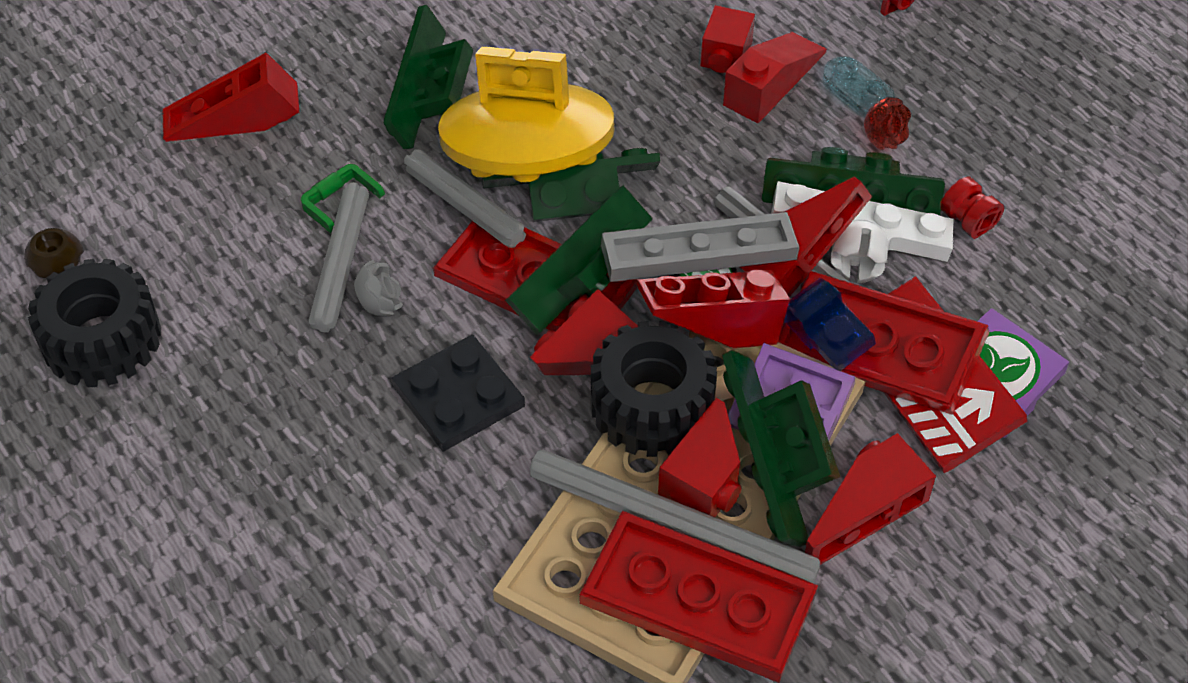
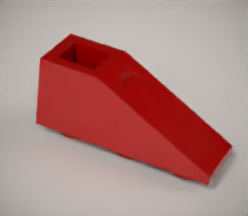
[637,269,790,348]

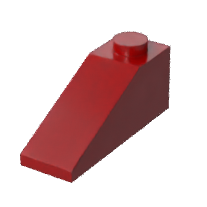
[723,32,827,124]
[163,53,300,142]
[739,177,872,298]
[805,433,936,565]

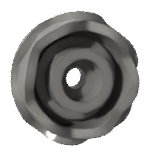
[354,260,403,316]

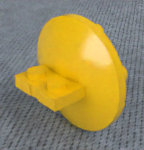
[438,46,615,182]

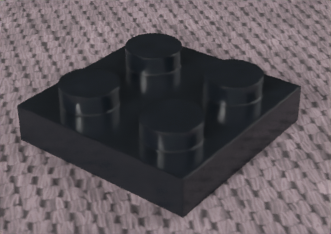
[391,334,525,452]

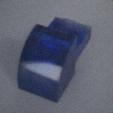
[784,278,876,371]

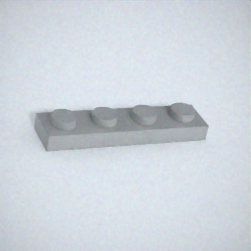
[601,212,799,282]

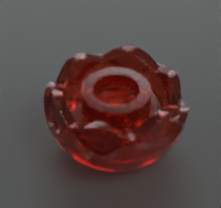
[864,97,911,151]

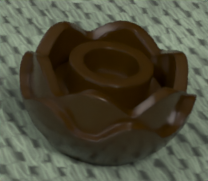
[24,228,84,278]

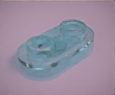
[823,56,895,120]

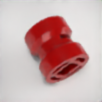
[941,176,1004,239]

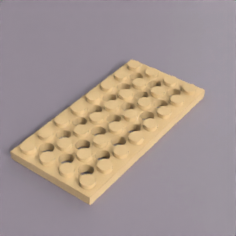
[493,326,865,683]

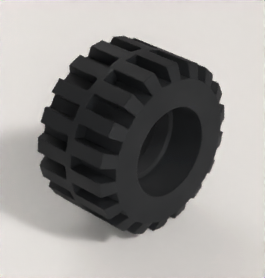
[28,259,161,387]
[591,321,717,457]

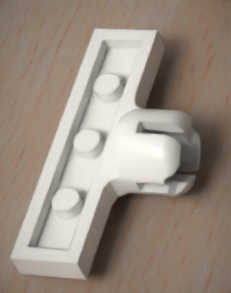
[771,181,953,283]

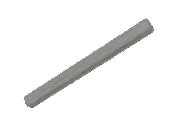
[530,450,820,583]

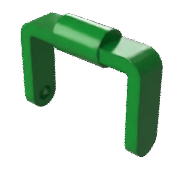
[301,164,385,233]

